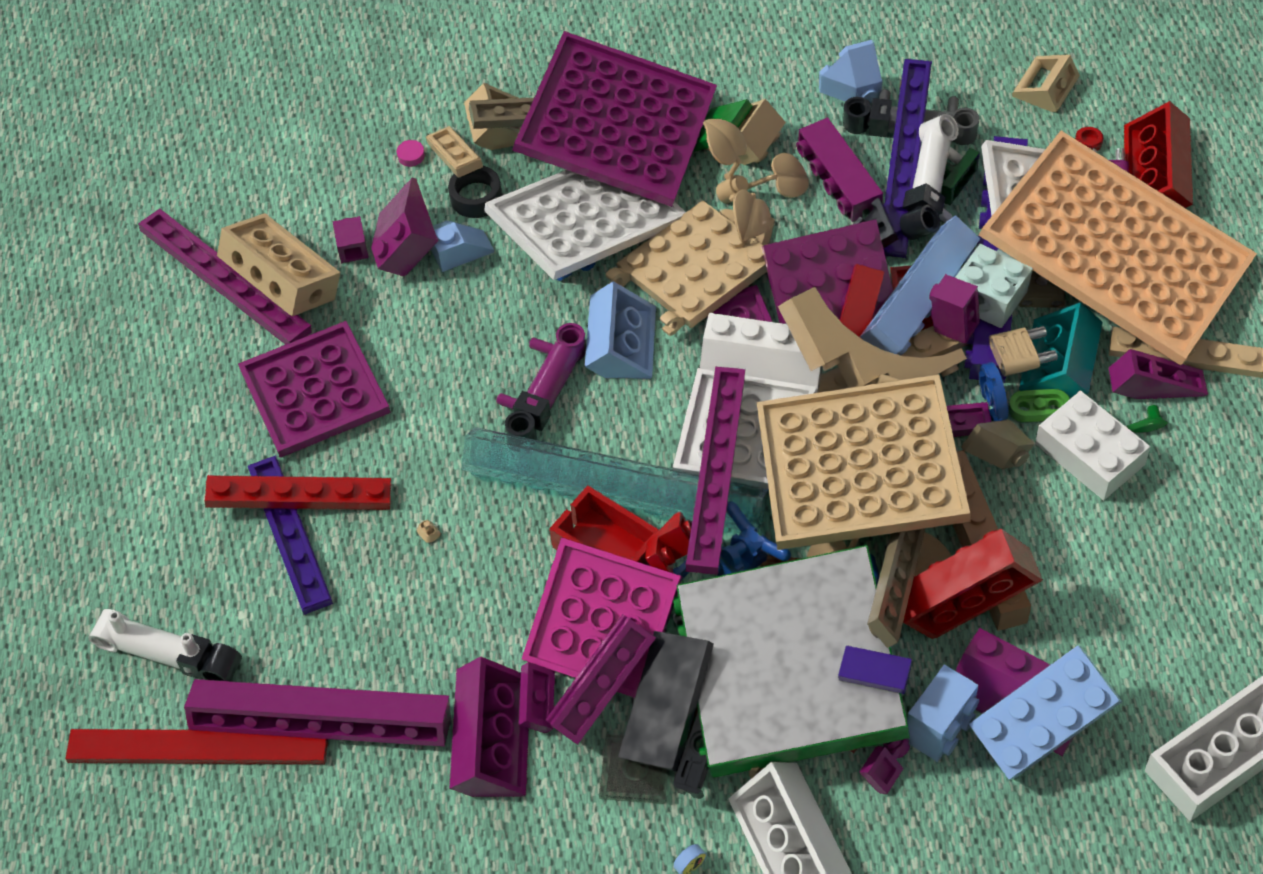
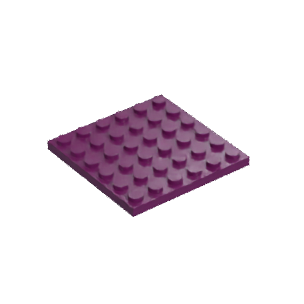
[513,31,717,207]

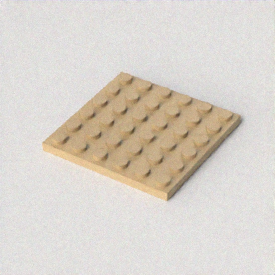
[756,374,971,550]

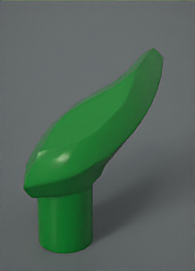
[1126,405,1168,433]

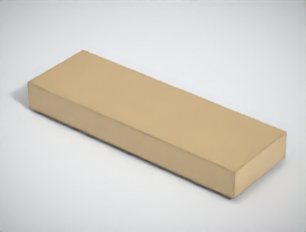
[426,126,483,178]

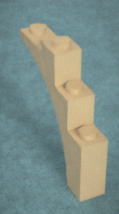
[778,287,967,388]

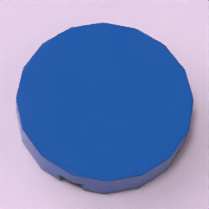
[979,362,1009,422]

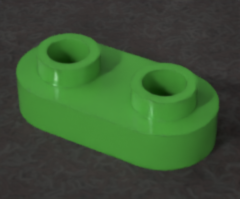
[1008,389,1070,422]

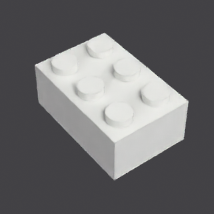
[1035,390,1150,501]

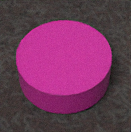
[396,140,425,167]

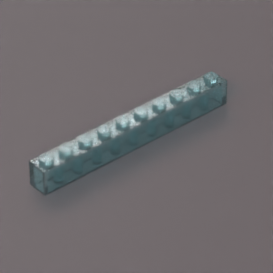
[461,427,768,534]

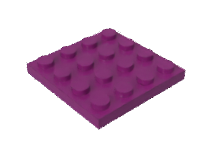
[761,219,893,324]
[238,321,391,458]

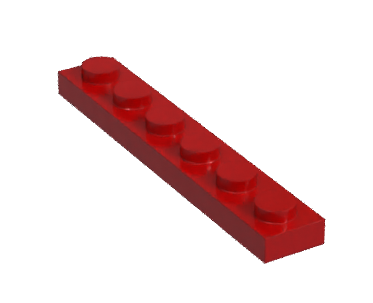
[204,475,391,510]

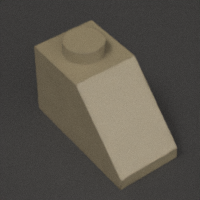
[961,420,1035,469]

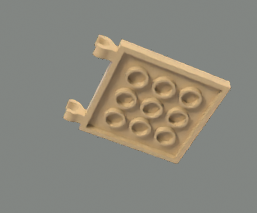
[605,200,767,336]

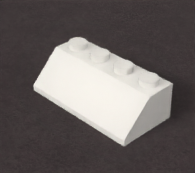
[700,313,823,393]
[728,762,852,874]

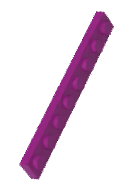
[138,208,312,345]
[686,366,746,575]

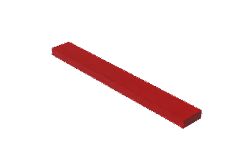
[65,729,328,764]

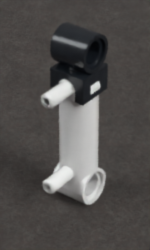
[900,114,963,240]
[88,609,242,682]

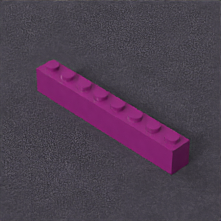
[184,679,451,747]

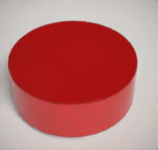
[1075,127,1104,151]

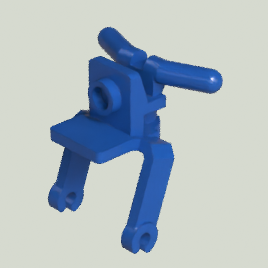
[673,501,791,580]

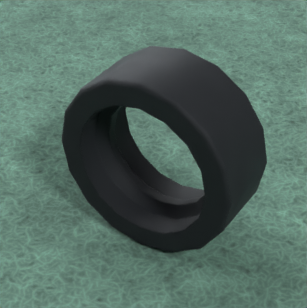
[448,165,503,218]

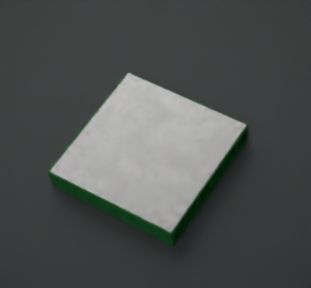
[673,545,910,778]

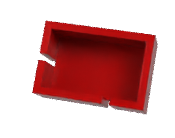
[549,485,659,566]

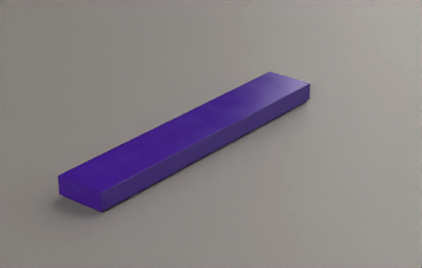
[248,455,333,615]

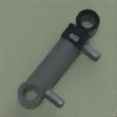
[843,89,979,145]

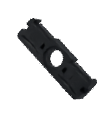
[673,712,709,799]

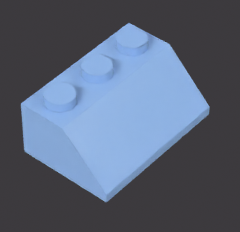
[585,281,656,379]

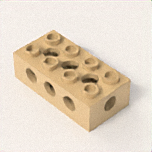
[217,213,341,317]

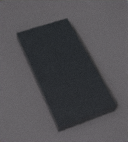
[618,631,714,772]

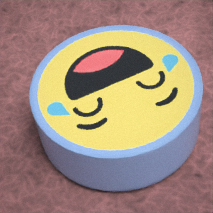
[673,844,707,874]

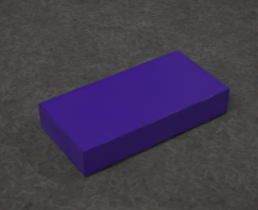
[838,645,912,694]

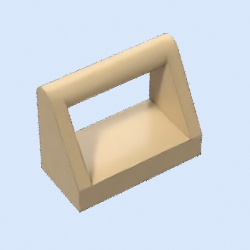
[1012,55,1080,112]

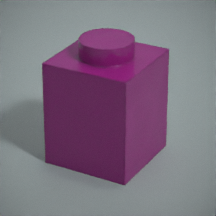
[332,216,369,264]

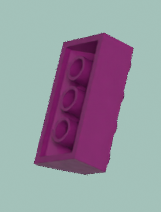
[955,628,1075,757]
[449,656,529,797]

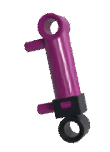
[496,323,586,451]

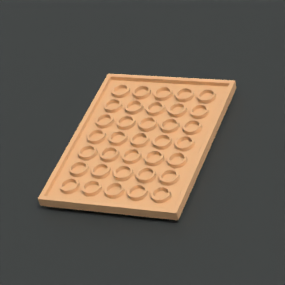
[979,131,1257,365]

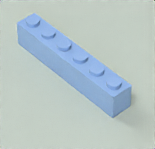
[860,215,980,356]

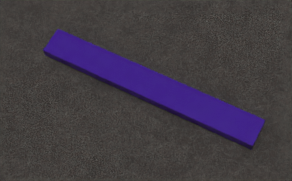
[883,59,932,258]

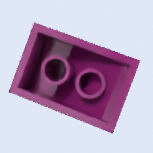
[371,177,438,276]

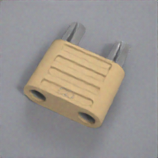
[989,326,1058,377]

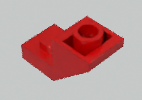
[645,511,692,573]

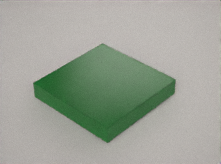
[693,99,753,152]

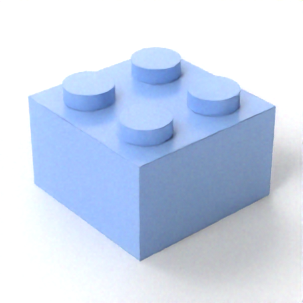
[907,664,979,762]

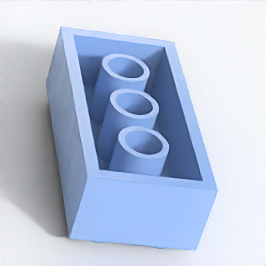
[969,645,1123,780]

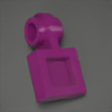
[860,738,910,794]

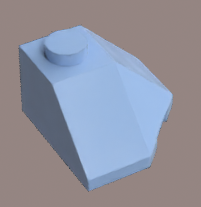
[819,40,882,103]
[431,220,494,272]

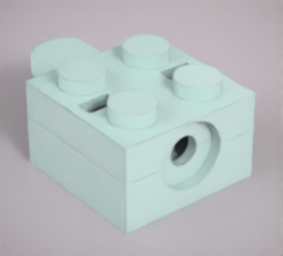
[955,244,1033,328]

